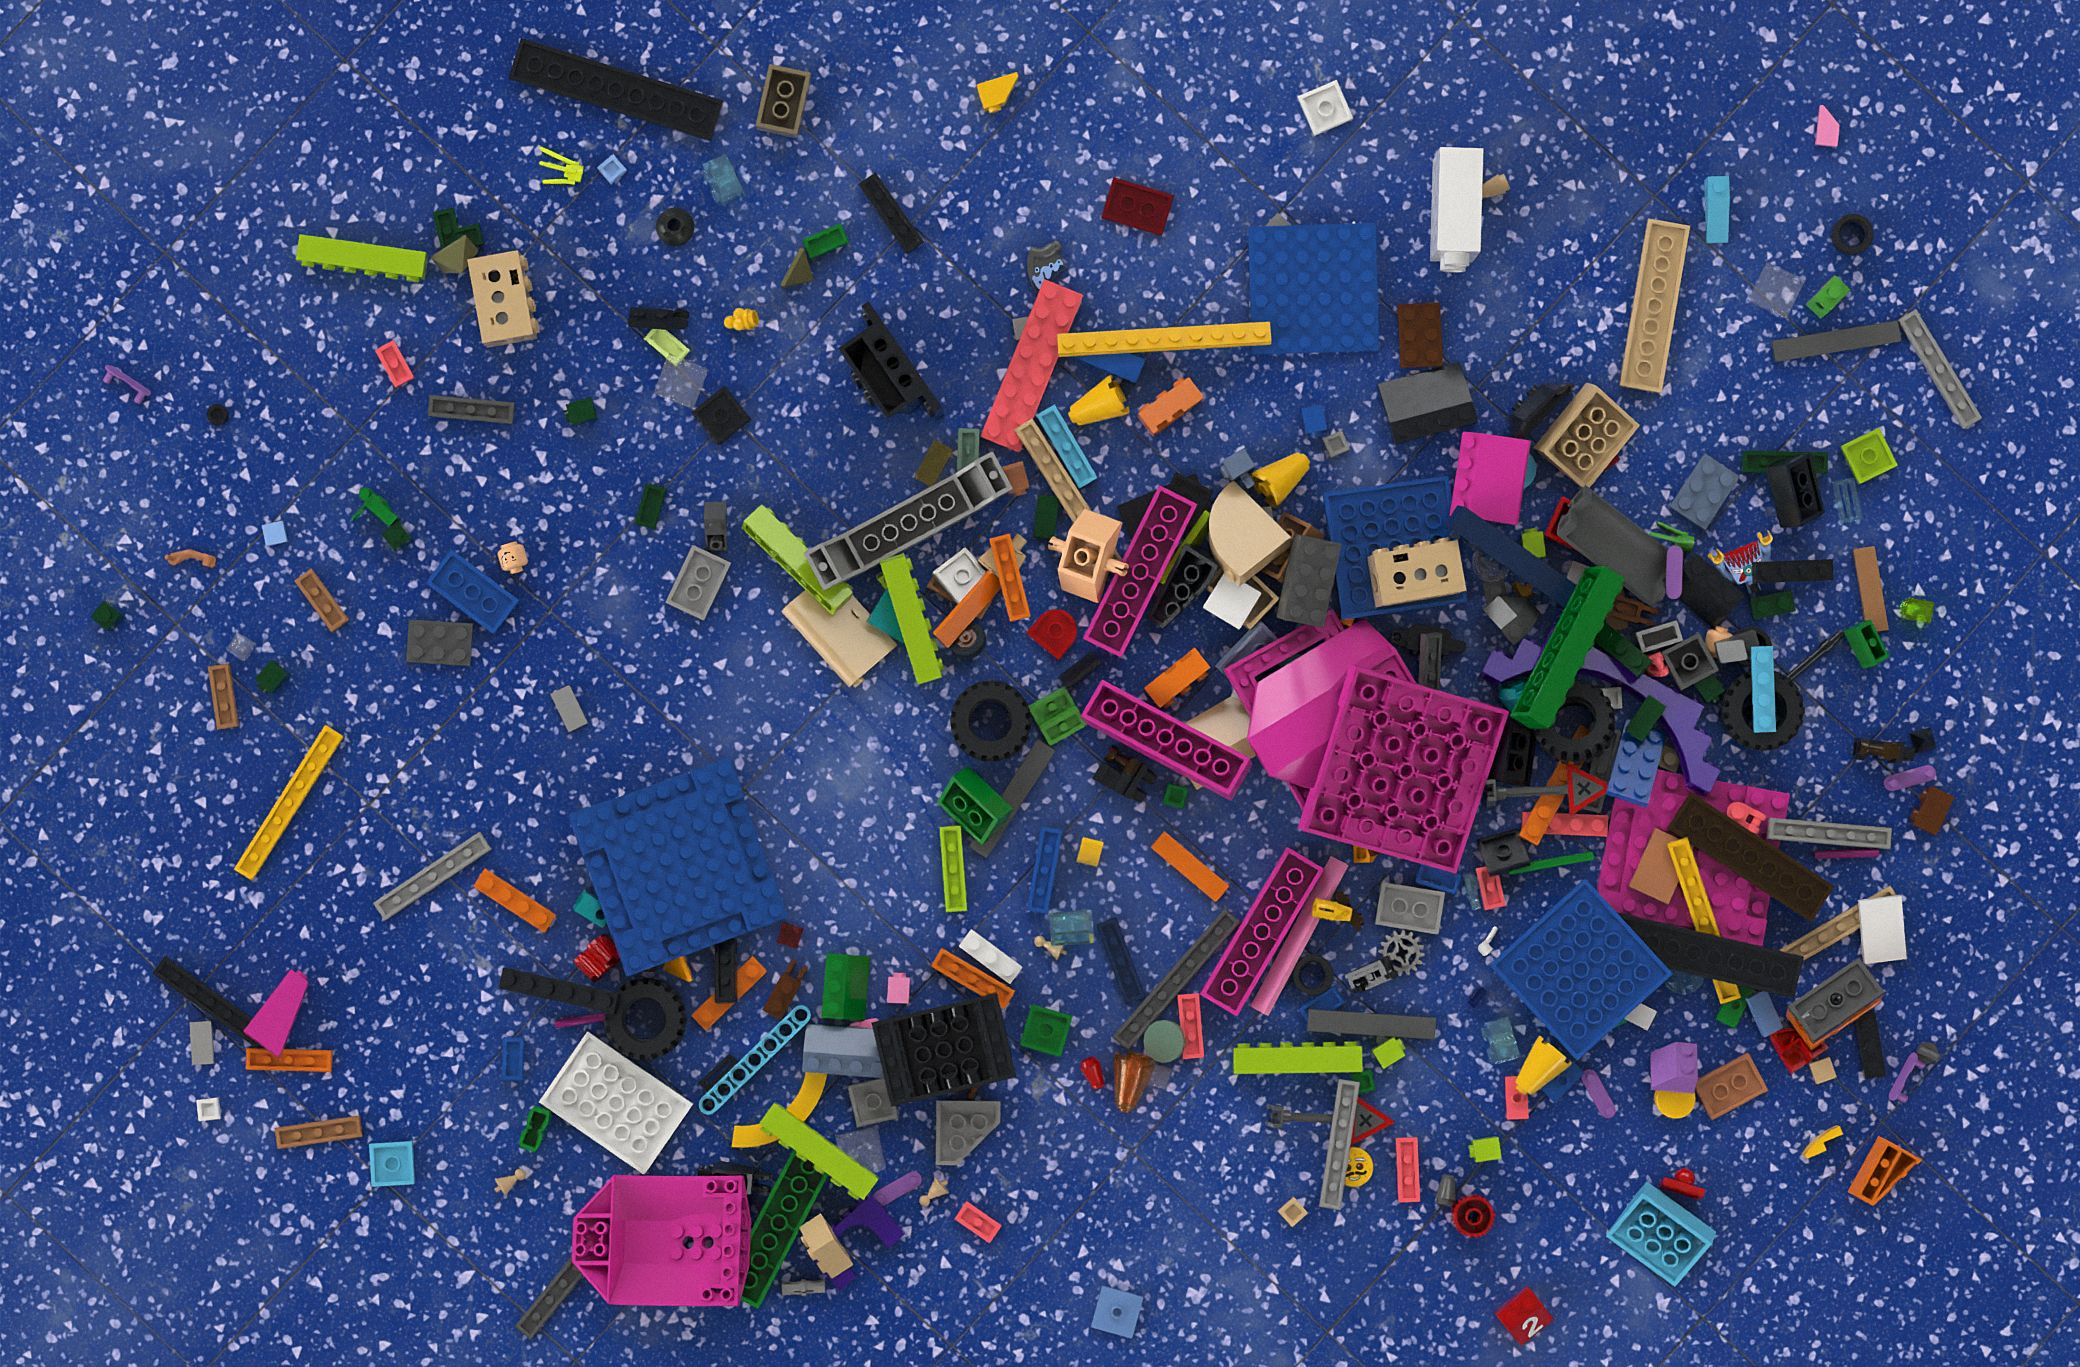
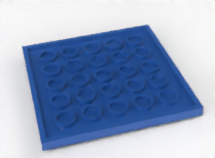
[1248,223,1379,355]
[1322,476,1467,620]
[1489,878,1673,1060]

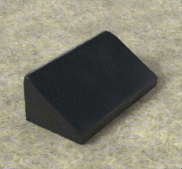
[1059,652,1101,689]

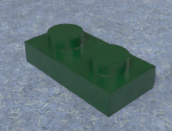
[1749,590,1796,620]

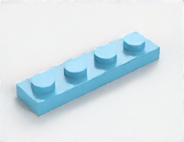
[1036,404,1097,489]
[1751,646,1776,733]

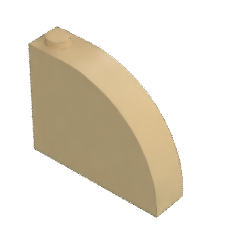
[1209,480,1291,587]

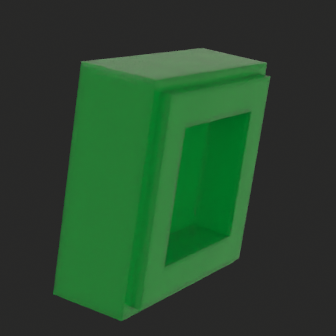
[1163,783,1189,809]
[1350,1069,1376,1094]

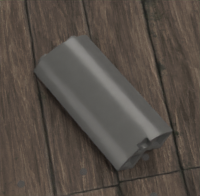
[1557,485,1668,607]

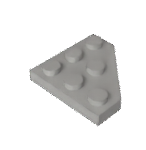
[936,1100,1001,1165]

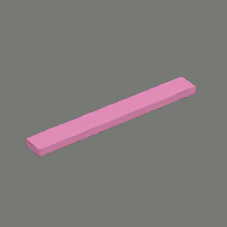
[1250,856,1349,1016]

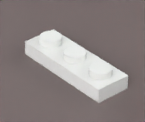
[959,929,1022,984]

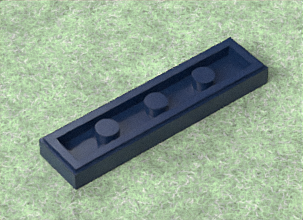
[1096,917,1145,1004]

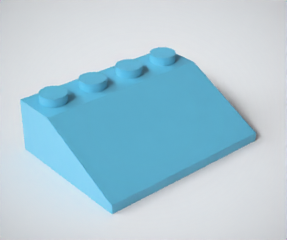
[1606,1182,1716,1286]

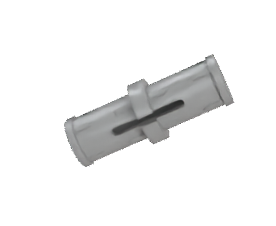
[782,1279,825,1296]

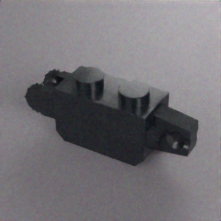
[1390,624,1467,659]
[697,1160,772,1194]

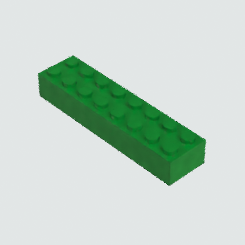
[1510,566,1625,729]
[741,1149,828,1309]

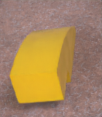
[1076,837,1104,867]

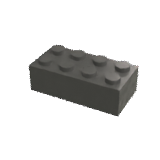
[1276,534,1342,628]

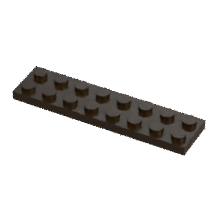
[1667,792,1835,922]

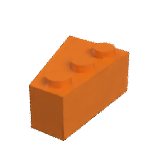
[1137,377,1204,437]
[1144,647,1211,709]
[1847,1136,1922,1206]

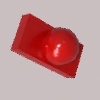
[1659,1168,1706,1200]

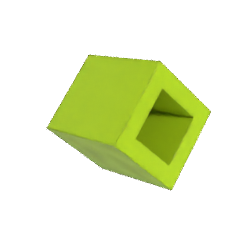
[1519,528,1546,558]
[1371,1037,1406,1069]
[1468,1136,1502,1162]

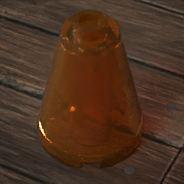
[1113,1051,1156,1113]

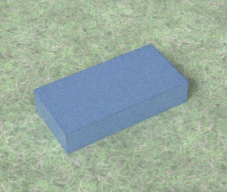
[1745,991,1783,1037]

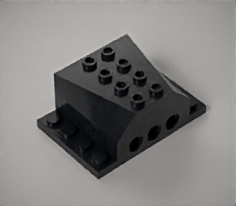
[838,301,944,420]
[871,993,1017,1107]

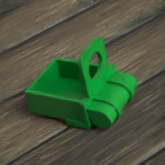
[351,487,401,527]

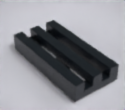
[699,1053,743,1092]

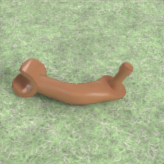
[165,549,216,568]

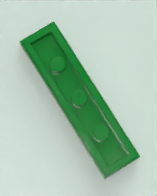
[1507,851,1594,875]

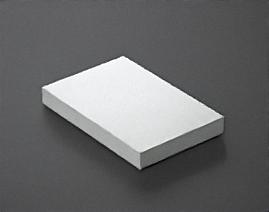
[1858,895,1907,964]

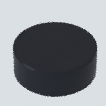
[207,404,229,426]

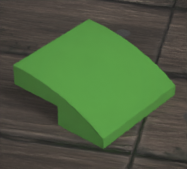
[1029,686,1087,746]

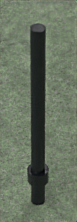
[1743,629,1845,718]

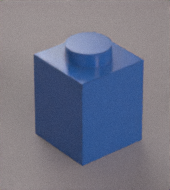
[1300,405,1327,438]

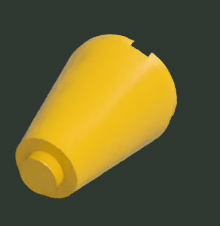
[1068,375,1130,426]
[1250,452,1310,508]
[1515,1035,1572,1096]

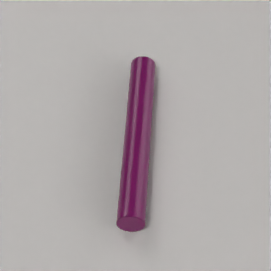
[1813,849,1879,859]
[555,1012,605,1028]

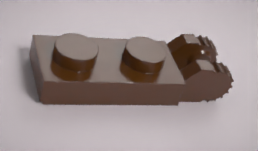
[1607,595,1659,628]
[762,958,808,1020]

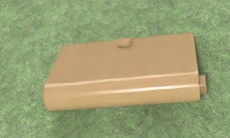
[781,590,897,688]

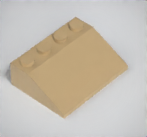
[1534,382,1640,488]
[1185,697,1257,790]

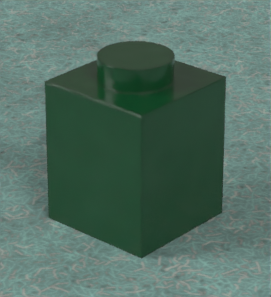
[564,397,598,427]
[381,521,414,552]
[90,601,125,632]
[254,660,291,694]
[1692,674,1725,704]

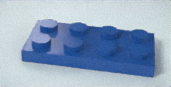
[426,549,520,634]
[1605,719,1666,808]

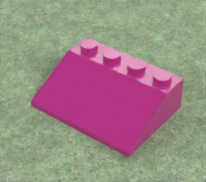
[1450,432,1531,525]

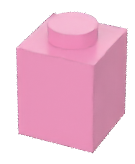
[887,972,910,1004]

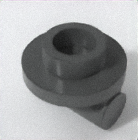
[1916,1042,1940,1064]

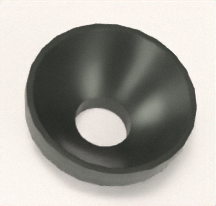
[656,207,695,246]

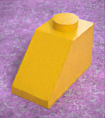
[976,72,1018,113]

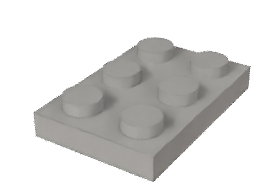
[665,545,732,621]
[1375,882,1445,934]

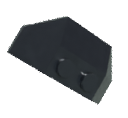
[1510,383,1575,439]

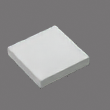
[1297,80,1353,136]
[932,547,986,605]
[1203,572,1261,630]

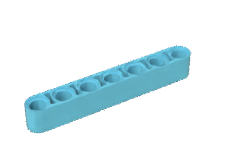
[699,1005,811,1115]

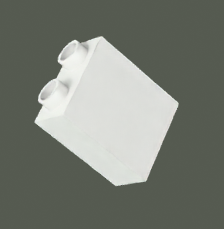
[1430,147,1483,272]

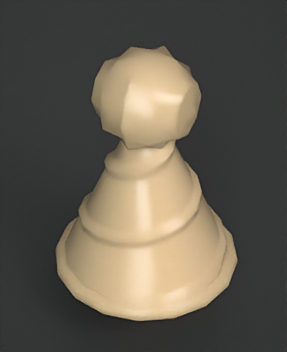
[1034,936,1067,960]
[495,1169,526,1196]
[919,1177,949,1206]

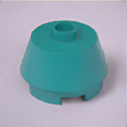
[1498,676,1530,712]

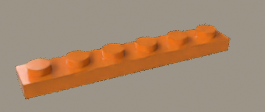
[1518,725,1591,846]

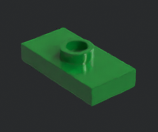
[802,223,849,260]
[1715,985,1754,1029]

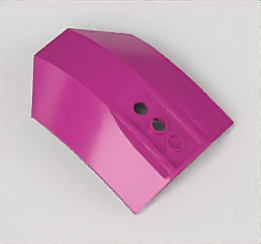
[1247,618,1417,789]
[572,1175,751,1306]

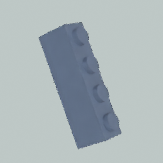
[802,1023,884,1078]

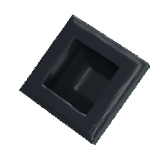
[1910,727,1936,754]

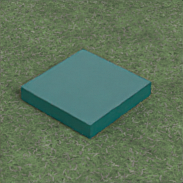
[867,587,923,644]

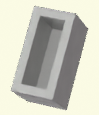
[1633,620,1683,653]

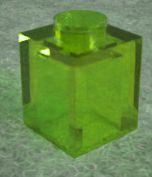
[1900,597,1934,624]

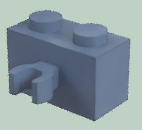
[1219,448,1255,489]

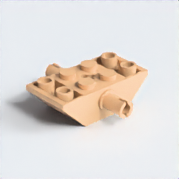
[1048,509,1129,603]

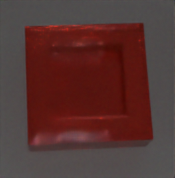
[777,922,804,949]

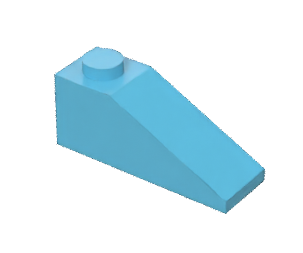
[1704,176,1730,244]

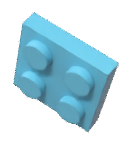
[369,1141,415,1187]

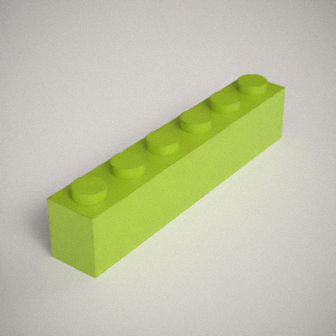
[296,234,429,282]
[742,504,853,616]
[880,553,944,684]
[1233,1041,1363,1074]
[759,1102,879,1200]

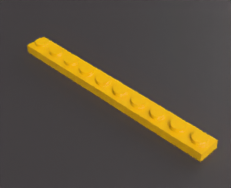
[1057,322,1271,357]

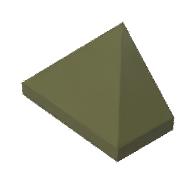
[431,234,478,273]
[780,247,814,289]

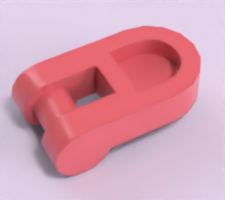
[1643,652,1670,677]
[1726,802,1767,835]

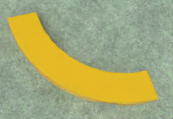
[732,1072,827,1148]

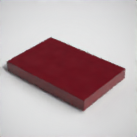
[1101,177,1174,237]

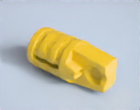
[1312,898,1352,921]

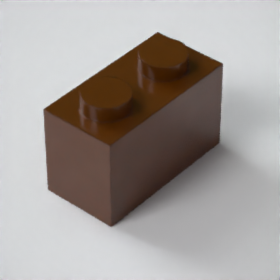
[1909,786,1955,836]

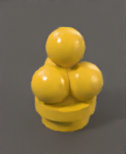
[724,308,759,331]

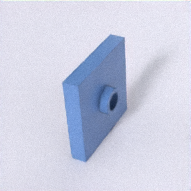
[1091,1285,1143,1339]

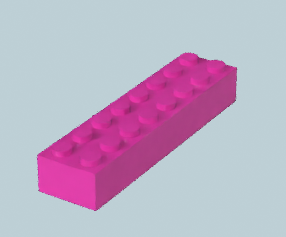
[1083,485,1197,657]
[1081,680,1253,801]
[1199,847,1324,1016]

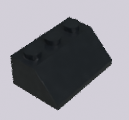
[1766,452,1825,528]
[1665,554,1745,629]
[1487,718,1536,787]

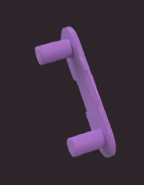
[103,365,151,404]
[1666,546,1683,599]
[1884,765,1936,791]
[1889,1052,1925,1103]
[1581,1069,1616,1118]
[874,1171,922,1206]

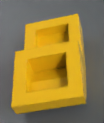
[1802,1125,1843,1159]

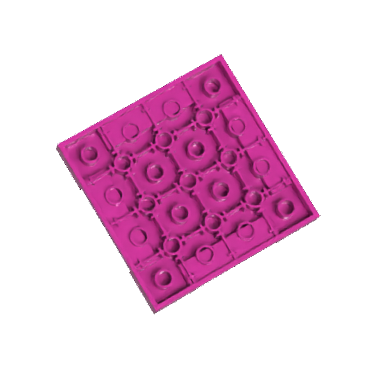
[1298,664,1509,873]
[1597,769,1790,946]

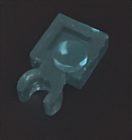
[1462,873,1481,910]

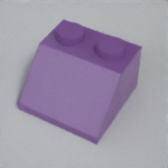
[1650,1042,1698,1094]

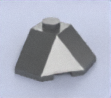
[1482,595,1541,645]

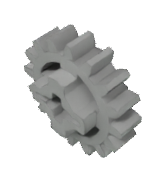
[1378,930,1425,976]

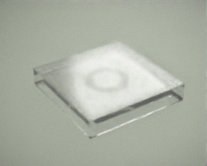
[1747,262,1805,319]
[654,353,709,409]

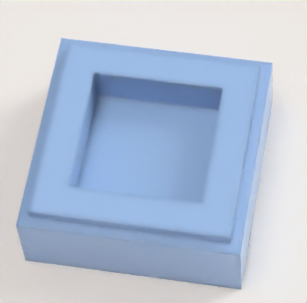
[597,154,627,185]
[262,521,288,546]

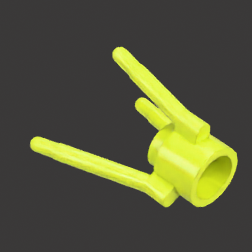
[539,147,584,185]

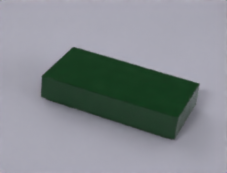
[635,483,667,530]
[1033,495,1059,539]
[1625,694,1667,742]

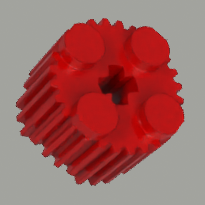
[574,933,620,984]
[1450,1193,1496,1238]

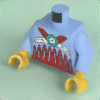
[1708,530,1773,594]

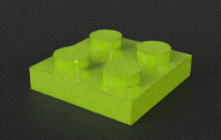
[1840,428,1898,485]

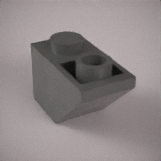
[704,502,728,551]

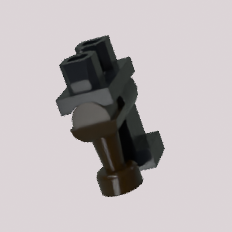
[1852,738,1915,764]
[1092,745,1157,803]

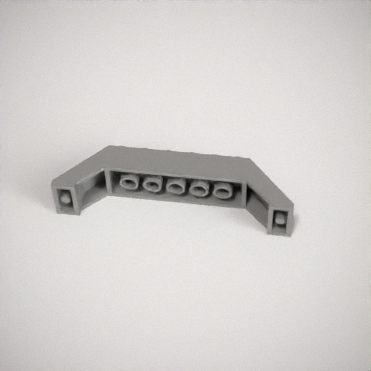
[804,451,1013,591]

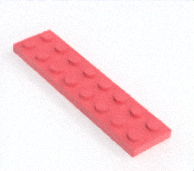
[980,279,1083,453]

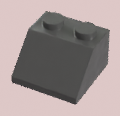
[1661,633,1719,690]

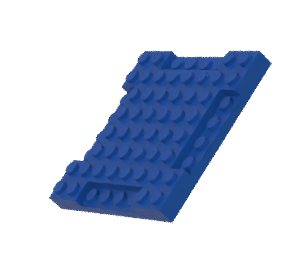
[568,757,788,977]

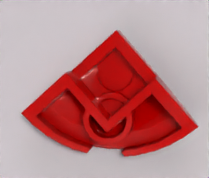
[1769,1029,1829,1075]

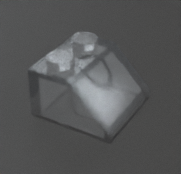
[835,1126,887,1172]

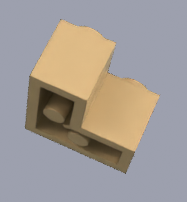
[799,1213,854,1278]

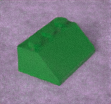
[937,766,1013,845]
[821,953,870,1020]

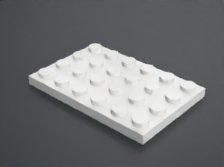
[539,1031,693,1175]

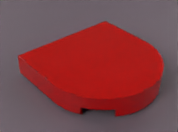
[1026,609,1077,660]

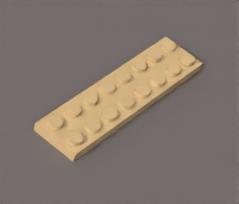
[1619,218,1690,393]

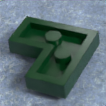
[433,208,485,250]

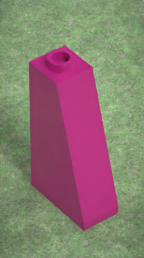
[244,969,309,1059]

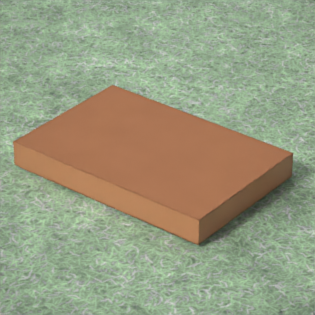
[1628,828,1694,904]
[1695,1052,1768,1120]

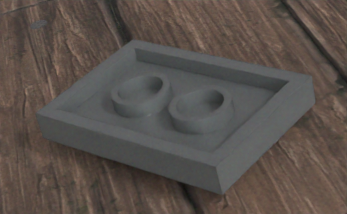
[406,620,474,666]

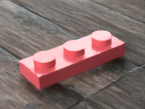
[1177,993,1204,1059]
[1395,1137,1420,1202]

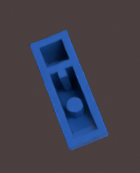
[1077,352,1145,385]

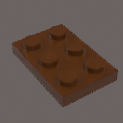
[1397,302,1443,369]

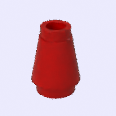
[1080,1056,1105,1089]

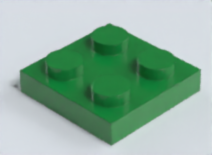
[1020,1004,1072,1057]

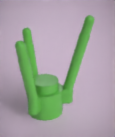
[1649,522,1694,556]

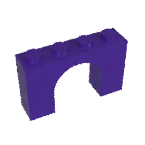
[807,1194,906,1290]

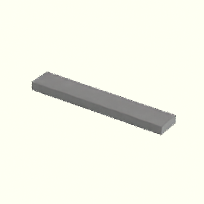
[1898,309,1982,429]
[1766,818,1892,849]
[373,832,492,921]
[1319,1079,1360,1210]

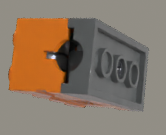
[1786,958,1885,1050]

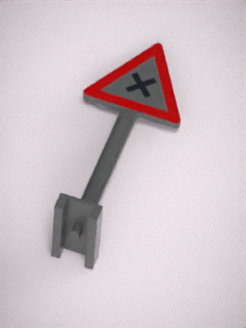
[1485,764,1608,815]
[1265,1097,1394,1146]

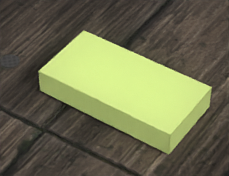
[644,329,690,367]

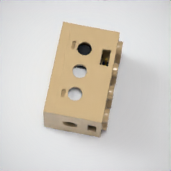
[467,250,540,348]
[1367,537,1467,607]

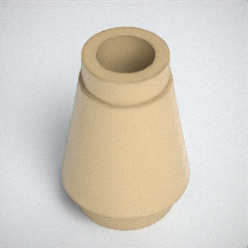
[1482,174,1510,199]

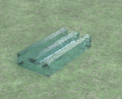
[1832,478,1862,524]

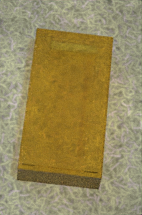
[914,440,953,487]

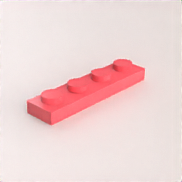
[1521,812,1608,837]

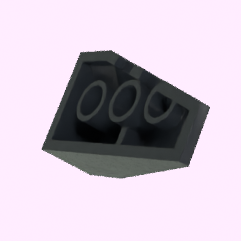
[1147,544,1220,629]

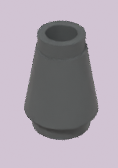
[1435,1174,1456,1207]

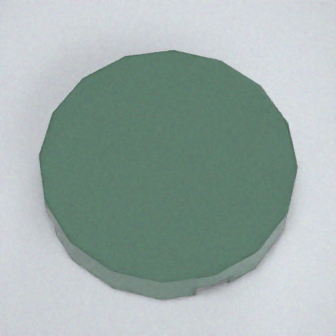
[1143,1020,1186,1063]

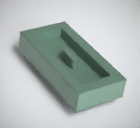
[957,428,980,471]

